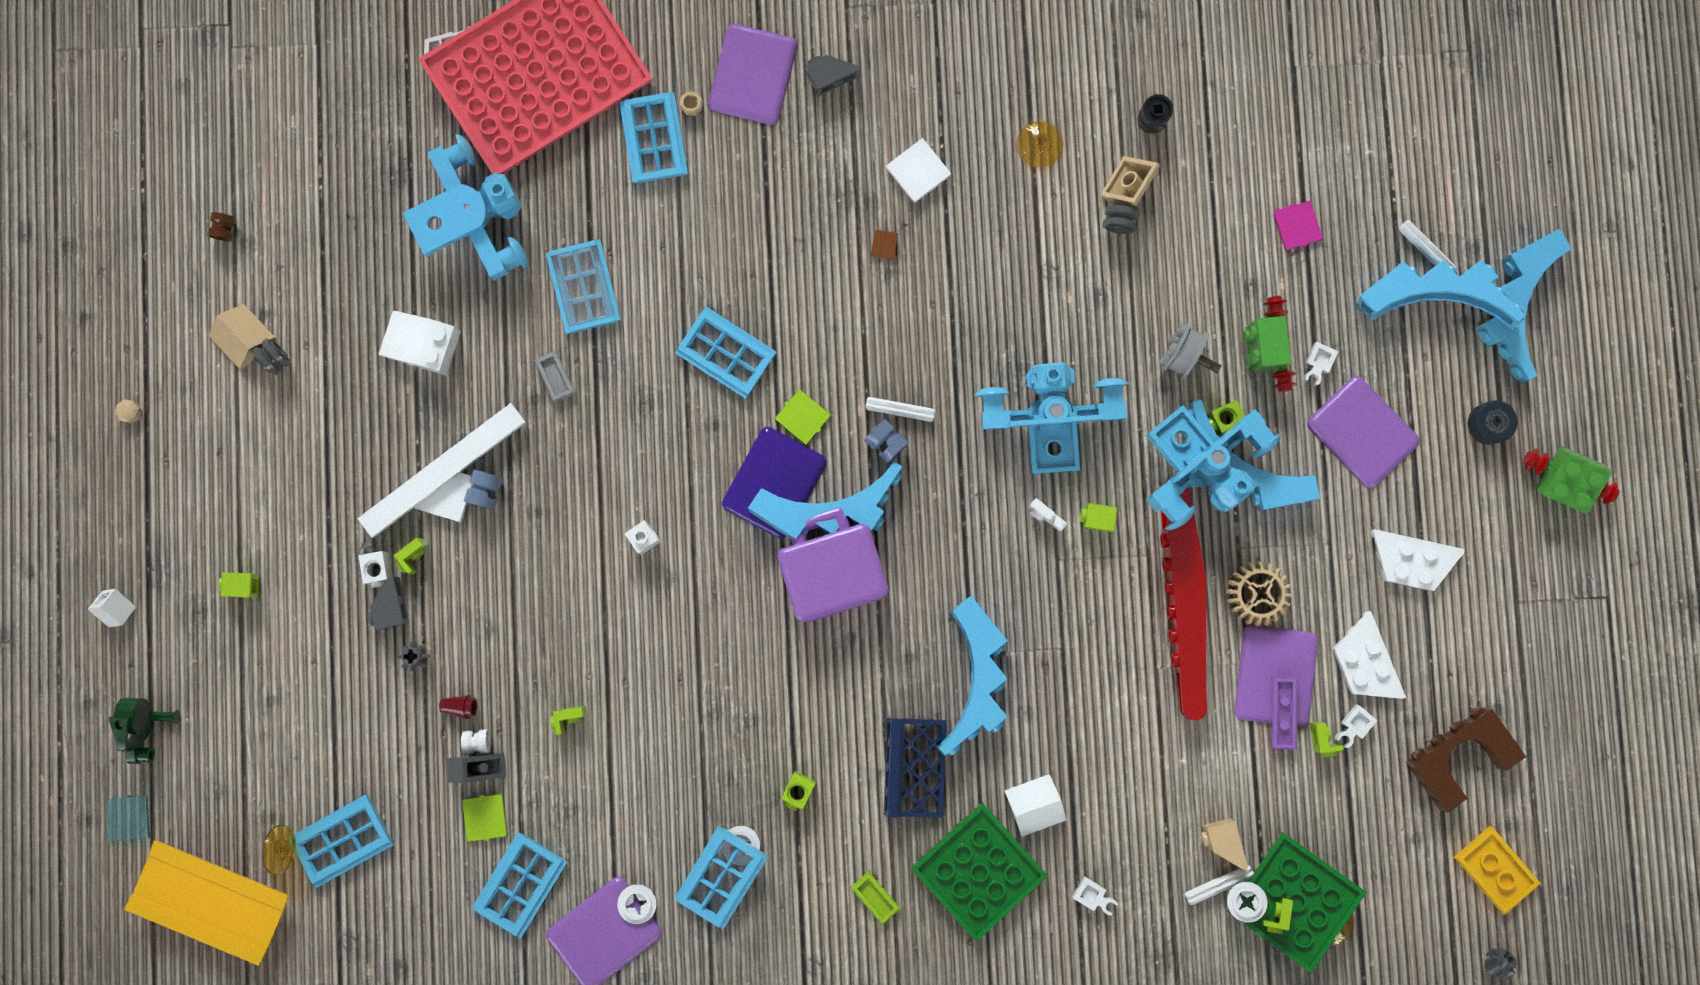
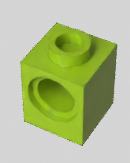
[1207,400,1245,435]
[1079,503,1117,532]
[218,572,260,598]
[781,771,816,811]

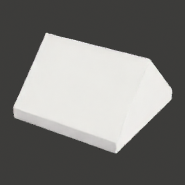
[1004,774,1066,837]

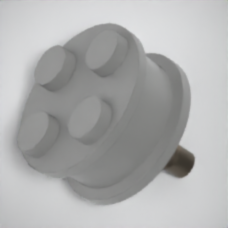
[1159,323,1222,380]

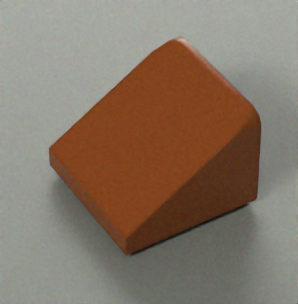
[871,230,898,260]

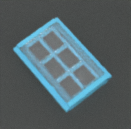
[619,92,688,183]
[546,239,621,334]
[675,306,777,399]
[289,794,394,889]
[674,826,768,929]
[472,832,567,939]

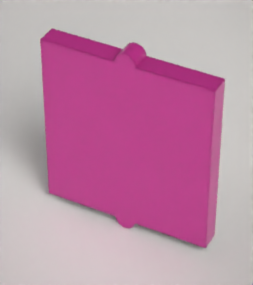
[1273,201,1323,251]

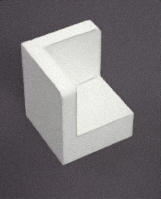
[88,589,135,627]

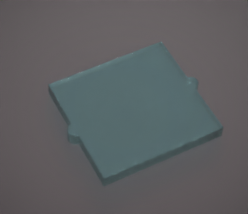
[106,795,150,842]

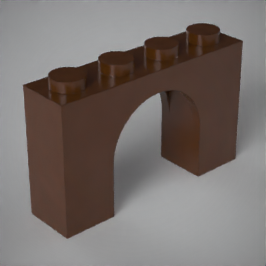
[1406,707,1526,813]

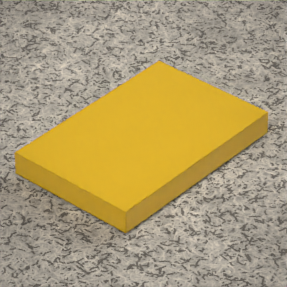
[1454,826,1541,915]

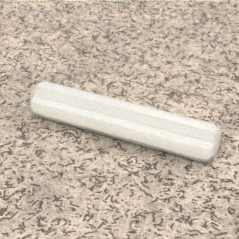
[1398,220,1456,269]
[865,397,935,422]
[1185,865,1254,905]

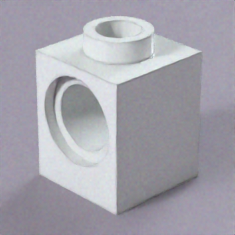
[625,520,661,555]
[358,551,393,588]

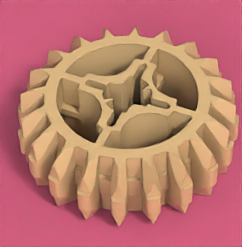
[1226,561,1292,626]

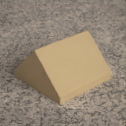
[1100,156,1160,209]
[209,304,276,370]

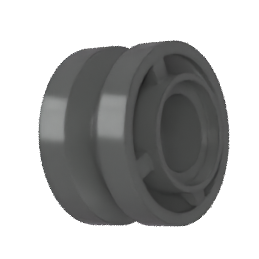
[1103,205,1138,234]
[252,338,291,375]

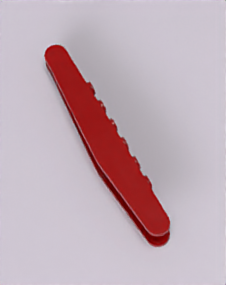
[1160,486,1207,721]

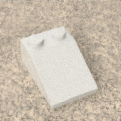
[378,310,461,376]

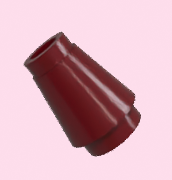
[439,695,478,719]

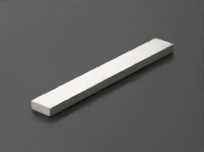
[357,403,527,538]

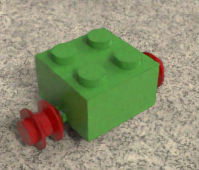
[1243,296,1297,392]
[1523,446,1620,515]

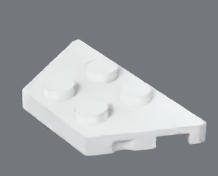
[1371,529,1465,591]
[1332,611,1406,699]

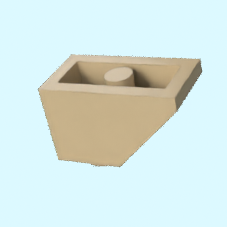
[1201,818,1248,870]

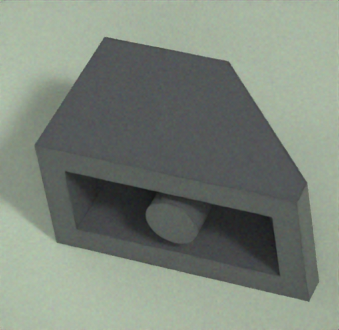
[805,55,860,97]
[369,576,410,630]
[447,753,505,783]

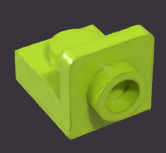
[394,538,428,575]
[550,706,587,736]
[1310,722,1344,757]
[1262,898,1293,934]

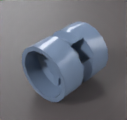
[864,419,909,464]
[464,469,503,510]

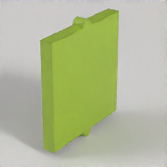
[774,389,831,445]
[462,794,508,842]

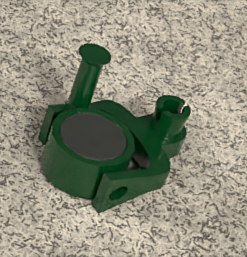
[108,697,180,764]

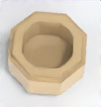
[680,91,703,116]
[115,399,142,423]

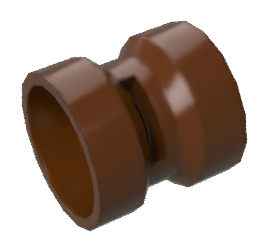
[207,212,236,242]

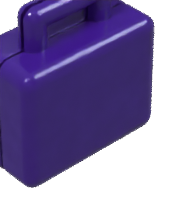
[722,427,827,539]

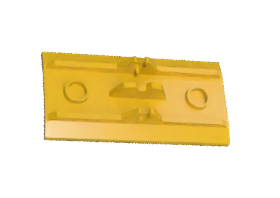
[124,840,290,966]

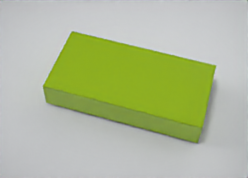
[850,871,901,925]

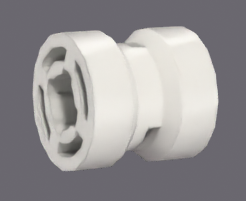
[461,729,491,755]

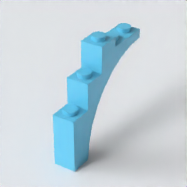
[1477,229,1572,384]
[1357,260,1526,330]
[1187,400,1320,511]
[748,462,903,539]
[937,596,1008,756]

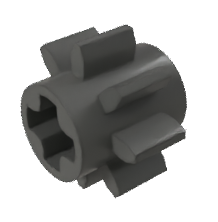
[397,641,430,672]
[1484,948,1517,980]

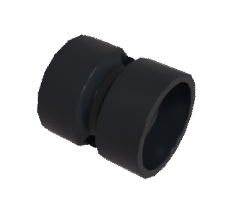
[1137,94,1173,134]

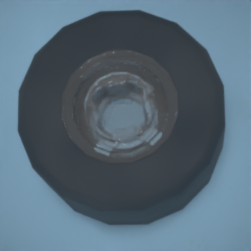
[1467,400,1518,445]

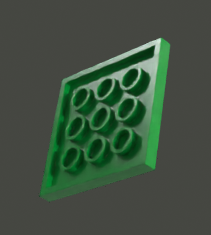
[911,802,1048,942]
[1227,832,1367,973]

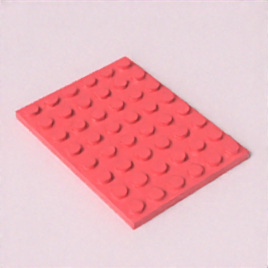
[418,0,653,174]

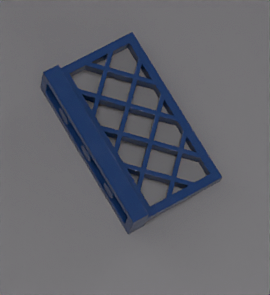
[883,718,946,818]

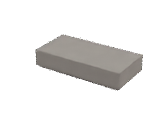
[534,350,576,403]

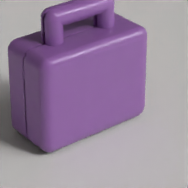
[708,24,797,125]
[1307,376,1420,488]
[777,508,889,622]
[1234,625,1318,728]
[546,877,662,985]

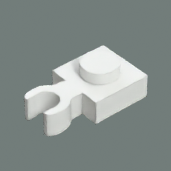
[1303,342,1338,387]
[1028,498,1067,532]
[1335,704,1377,748]
[1072,876,1118,915]

